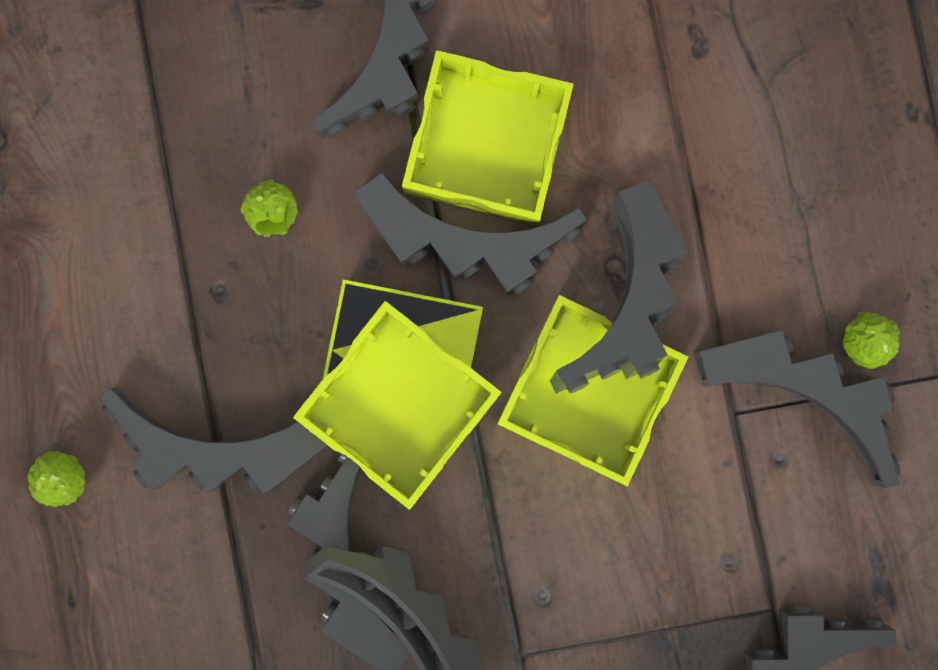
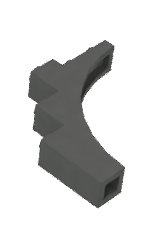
[312,0,437,139]
[353,173,587,295]
[550,179,689,394]
[694,330,900,488]
[100,388,328,494]
[287,453,410,670]
[304,545,484,670]
[744,604,896,670]

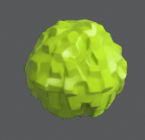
[240,179,299,237]
[842,312,900,369]
[27,451,86,507]

